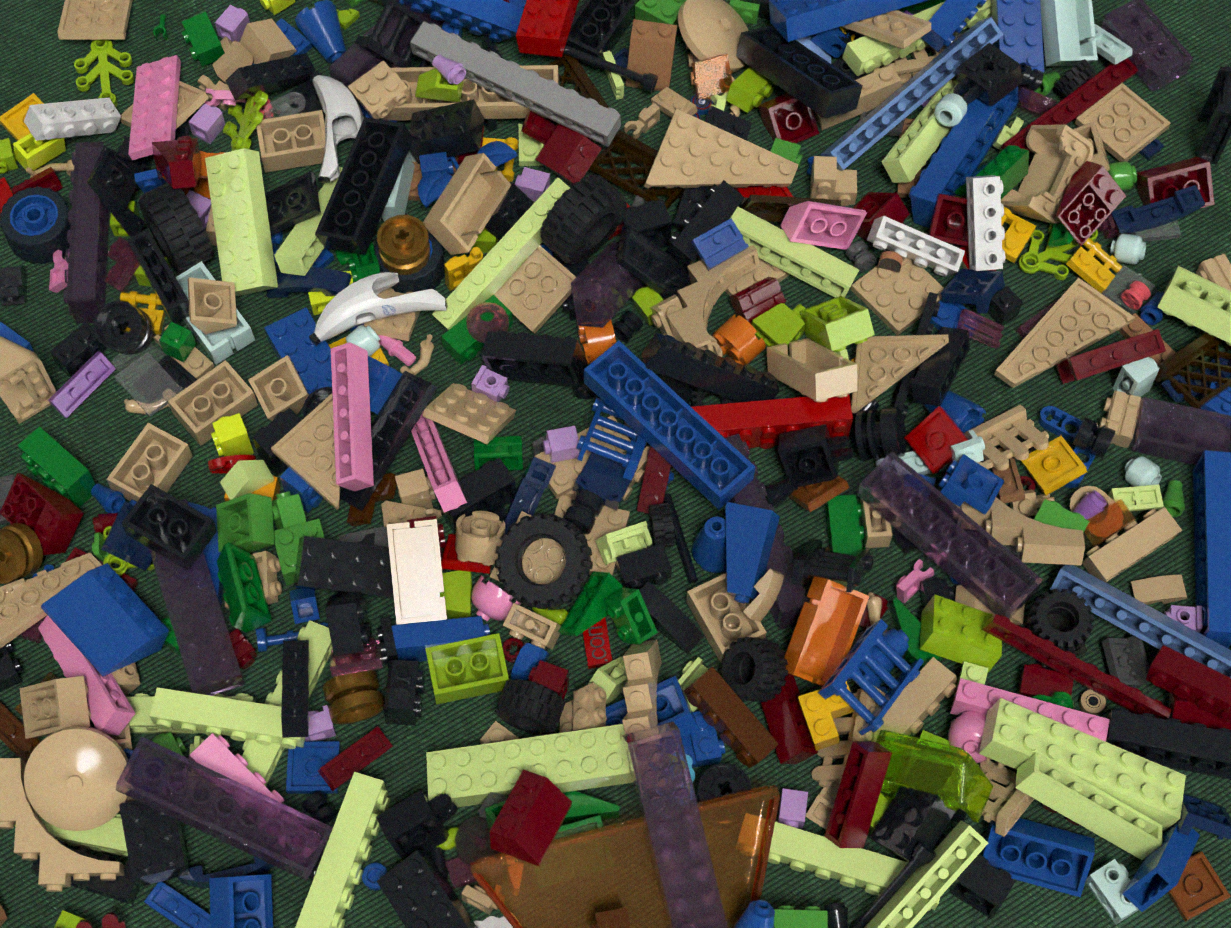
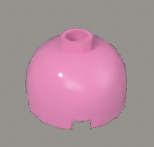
[471,575,521,622]
[948,711,987,763]

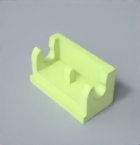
[1108,484,1164,512]
[595,521,652,565]

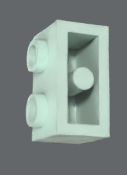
[1113,357,1159,397]
[1085,859,1139,925]

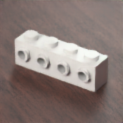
[24,98,121,141]
[966,175,1006,271]
[867,216,965,277]

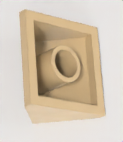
[239,19,297,64]
[187,277,237,334]

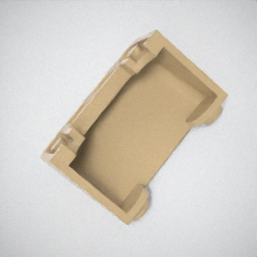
[1001,125,1094,223]
[0,336,56,424]

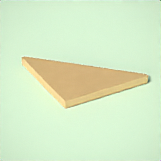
[851,334,949,413]
[271,394,340,510]

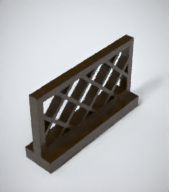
[548,54,609,125]
[589,130,683,209]
[740,195,841,224]
[1155,332,1231,411]

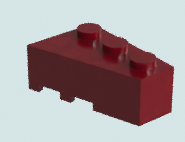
[152,136,202,189]

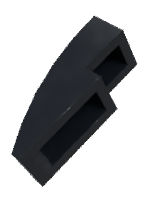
[640,581,704,654]

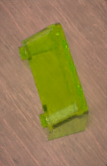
[876,730,994,823]

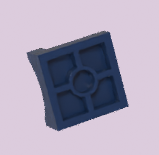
[941,269,1005,314]
[573,452,638,511]
[101,501,155,571]
[1178,793,1231,840]

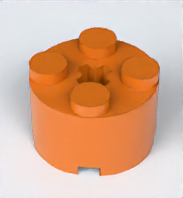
[577,314,616,365]
[712,314,766,366]

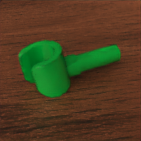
[153,14,168,40]

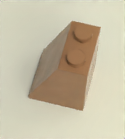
[626,19,677,91]

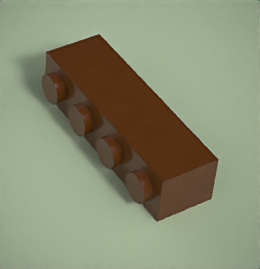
[683,666,778,768]

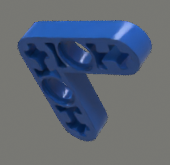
[1038,406,1096,489]

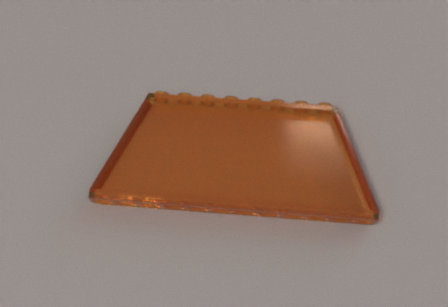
[470,785,780,928]

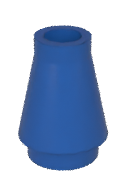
[1141,292,1164,325]
[91,484,125,513]

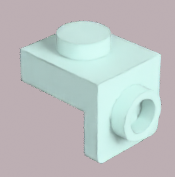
[951,429,985,463]

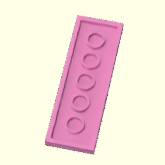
[128,55,181,160]

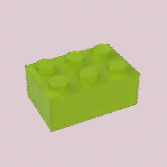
[799,296,875,352]
[920,594,1002,672]
[425,633,509,705]

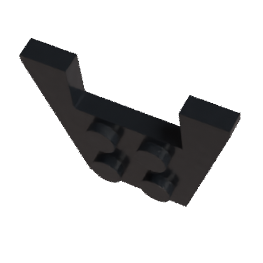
[87,147,161,237]

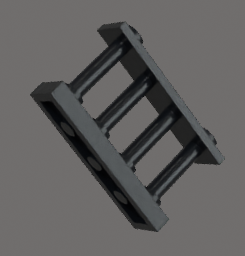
[355,0,445,68]
[1195,66,1231,165]
[791,539,874,593]

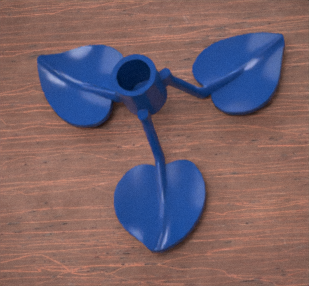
[418,141,518,208]

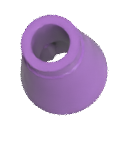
[1073,490,1107,520]

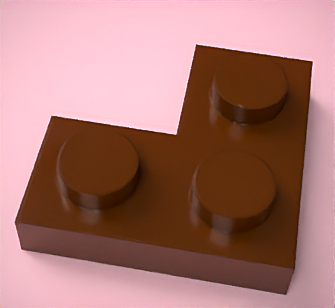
[347,473,397,526]

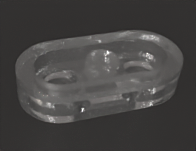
[264,92,306,119]

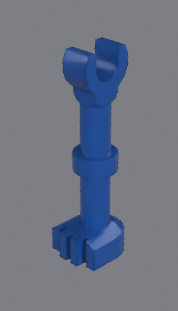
[256,622,328,652]

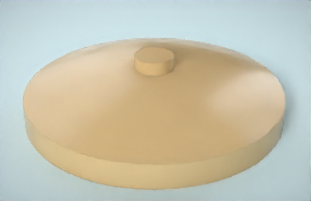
[678,0,749,73]
[24,726,132,831]

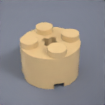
[455,511,505,566]

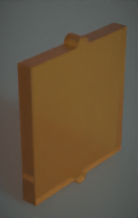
[692,54,733,99]

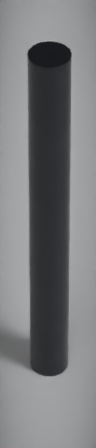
[664,493,698,584]

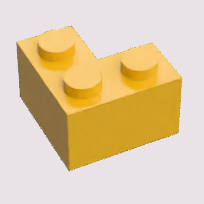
[798,681,855,751]

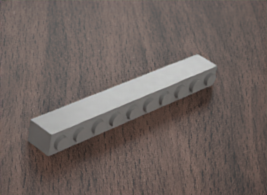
[410,21,621,147]

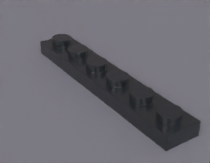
[894,292,940,420]

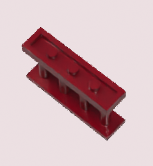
[1055,329,1166,384]

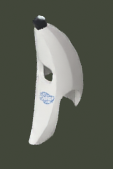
[310,71,364,183]
[309,272,448,346]

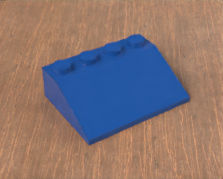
[41,563,169,677]

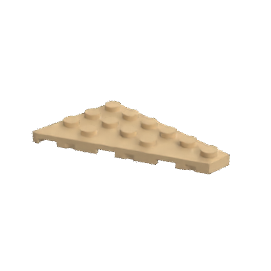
[644,109,799,188]

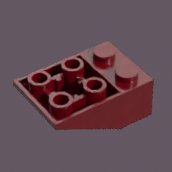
[1055,161,1126,246]
[0,473,83,555]

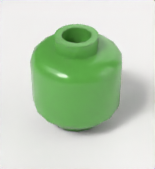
[1108,161,1137,191]

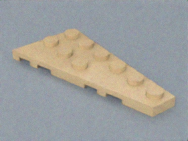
[994,278,1135,388]
[0,553,102,648]

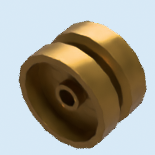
[377,215,430,275]
[0,523,43,584]
[323,669,385,725]

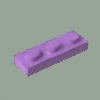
[48,351,116,418]

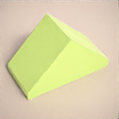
[220,460,275,500]

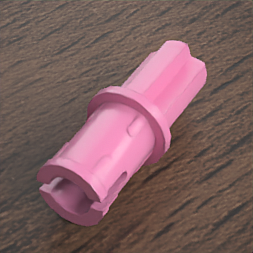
[378,335,416,366]

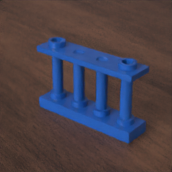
[576,397,646,481]
[818,619,924,735]

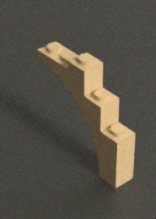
[667,245,760,352]
[954,497,1085,565]
[622,639,666,792]
[0,758,125,892]

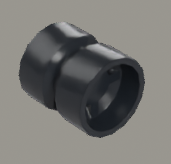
[1072,417,1116,459]
[563,489,604,534]

